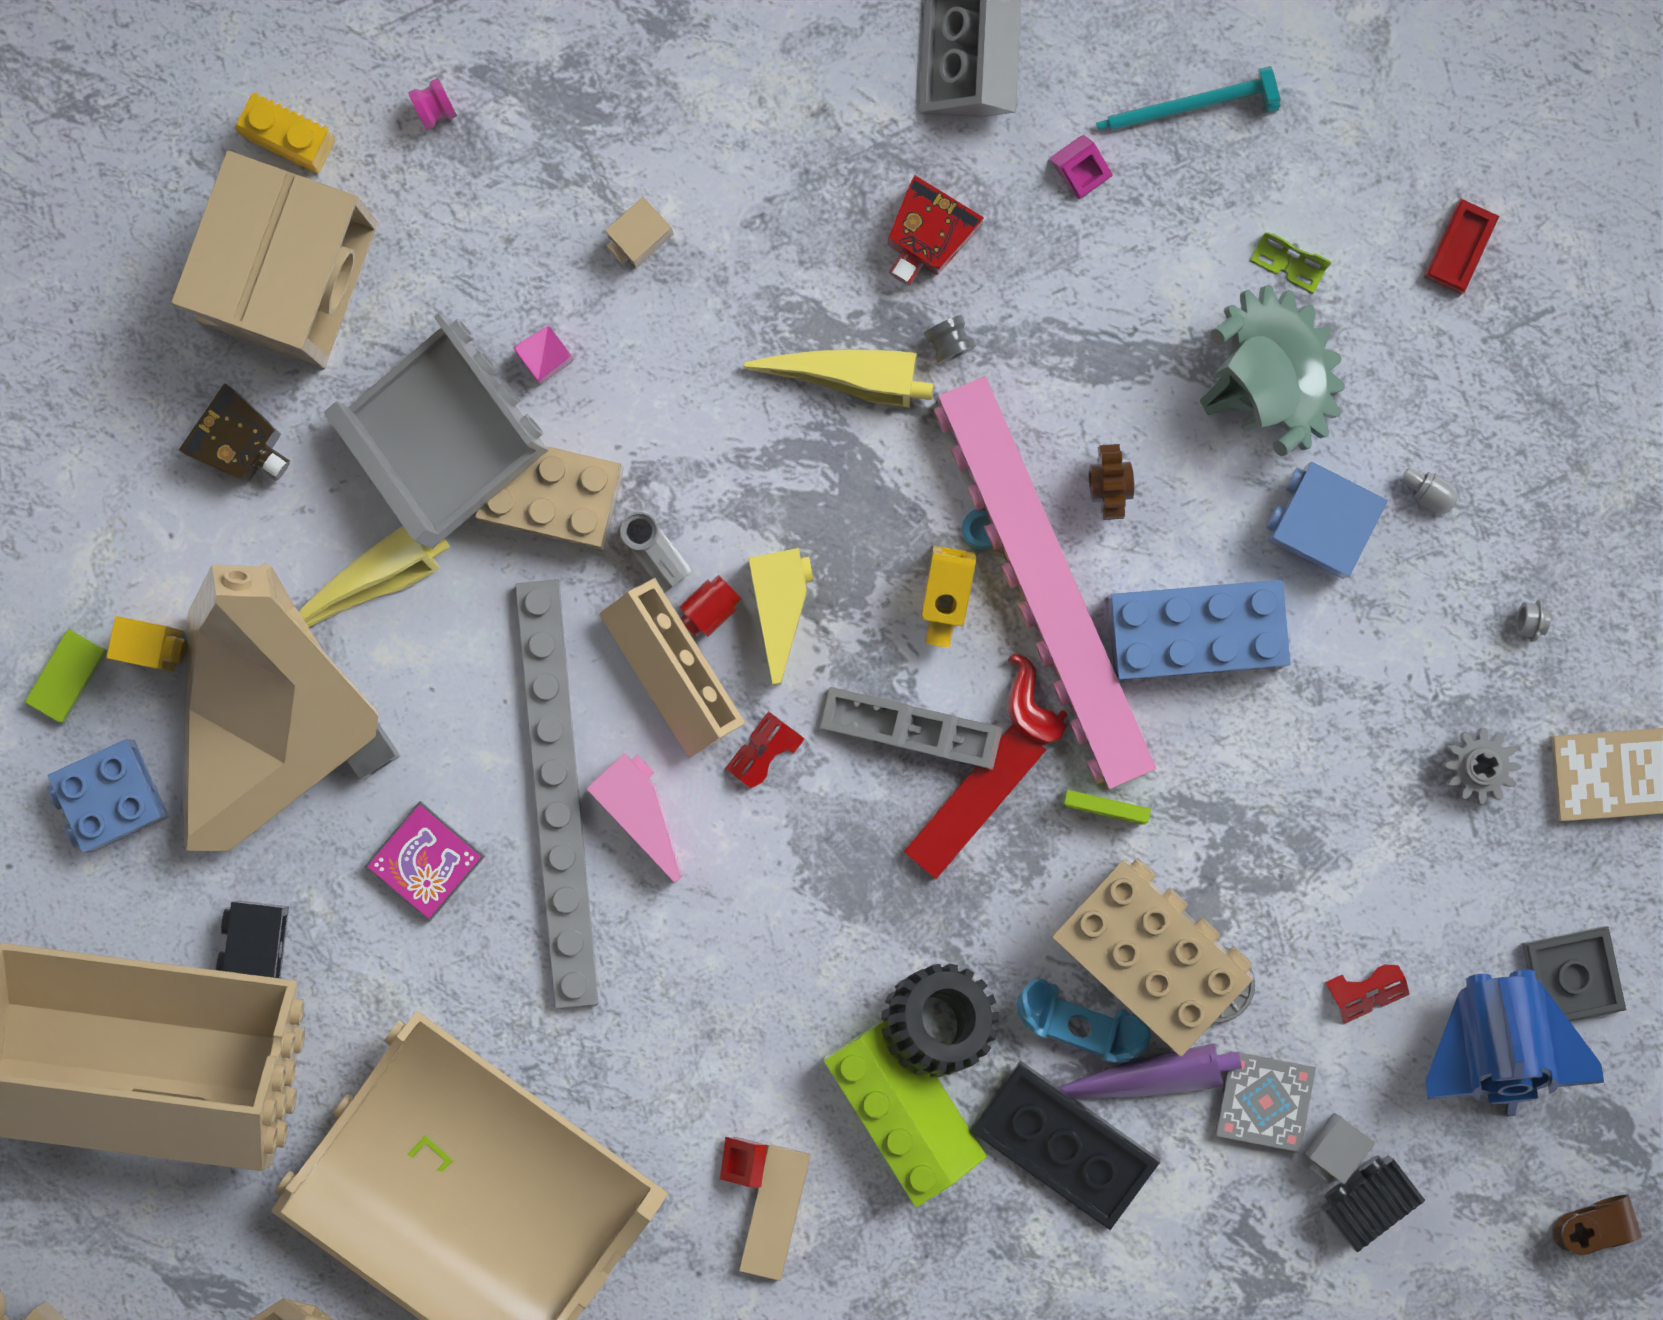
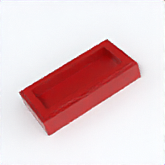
[1424,199,1500,295]

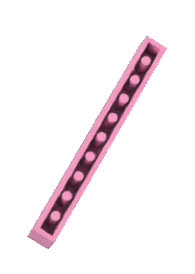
[933,376,1157,789]

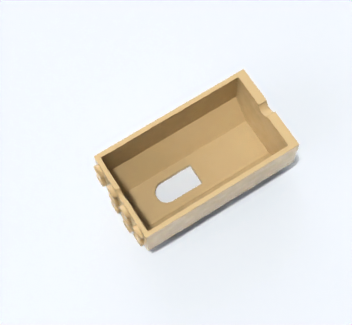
[0,942,305,1171]

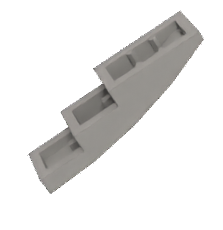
[820,687,1003,769]

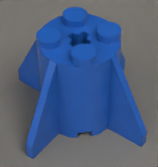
[1425,969,1604,1117]

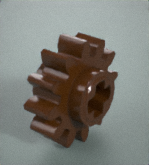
[1088,444,1135,520]

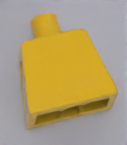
[921,545,976,647]

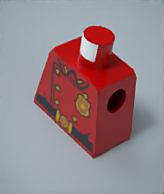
[887,175,984,286]

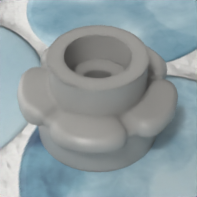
[1516,600,1551,642]

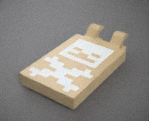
[1551,728,1663,821]

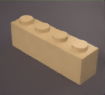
[599,578,745,758]

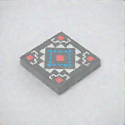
[1215,1051,1316,1152]

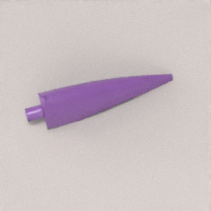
[1059,1043,1242,1098]

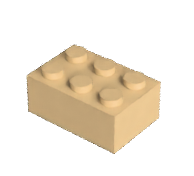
[475,446,624,550]

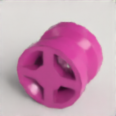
[408,78,457,131]

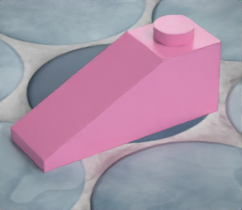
[587,753,683,883]

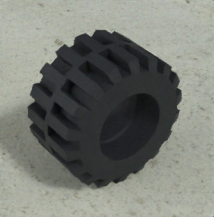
[881,964,999,1078]

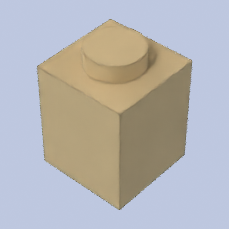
[605,197,674,268]

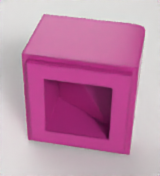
[513,325,574,385]

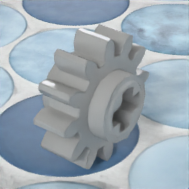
[1442,728,1521,804]

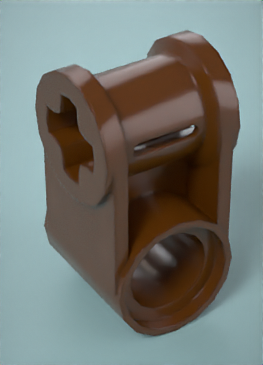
[1552,1194,1642,1255]

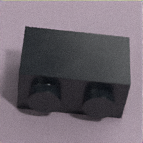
[216,900,289,979]

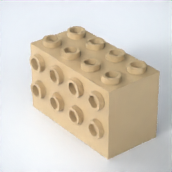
[1052,858,1253,1057]

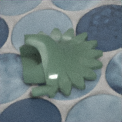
[1200,285,1345,456]

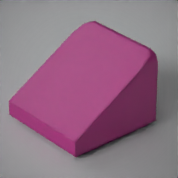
[1050,135,1113,199]

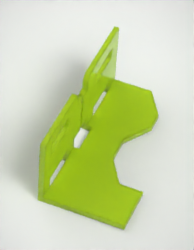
[1250,232,1332,293]

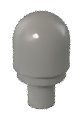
[1400,467,1458,514]

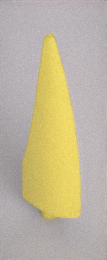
[743,349,934,408]
[299,526,450,627]

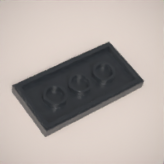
[970,1060,1160,1230]

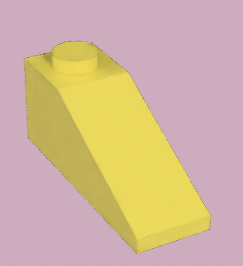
[748,548,814,685]

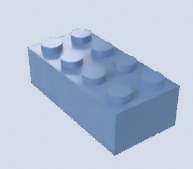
[1107,579,1291,681]

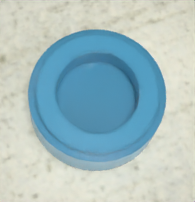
[962,508,993,551]

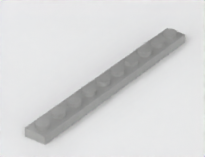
[516,579,599,1009]

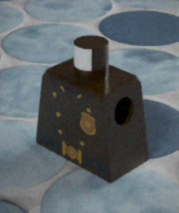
[179,383,290,483]

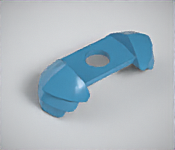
[1016,978,1151,1063]

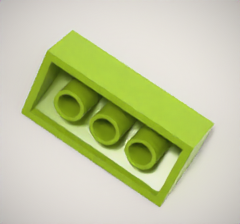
[824,1020,987,1208]

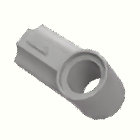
[620,512,693,593]

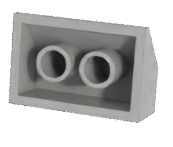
[919,0,1021,117]

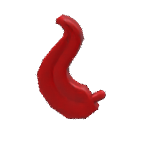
[1007,654,1067,745]

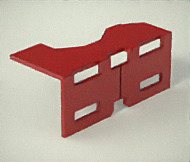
[725,711,805,788]
[1325,964,1410,1024]

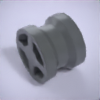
[924,315,976,364]

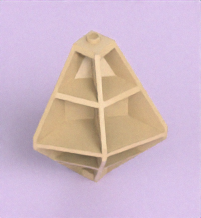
[183,563,379,851]

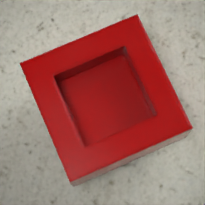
[720,1137,767,1188]

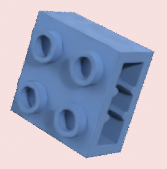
[1266,461,1388,579]
[47,739,169,853]

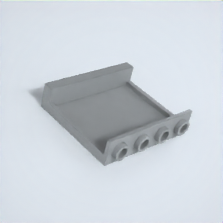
[324,313,548,549]

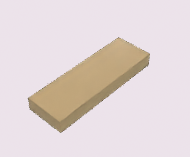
[739,1144,811,1281]

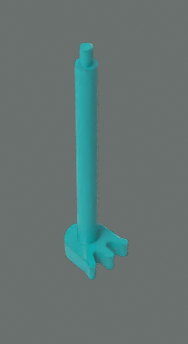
[1096,66,1281,131]

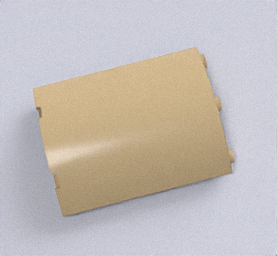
[271,1011,669,1320]

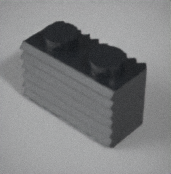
[1321,1155,1425,1252]

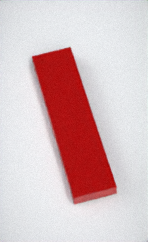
[903,724,1047,879]

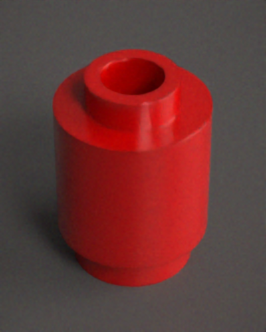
[679,575,742,637]

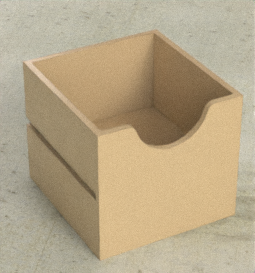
[171,150,378,369]

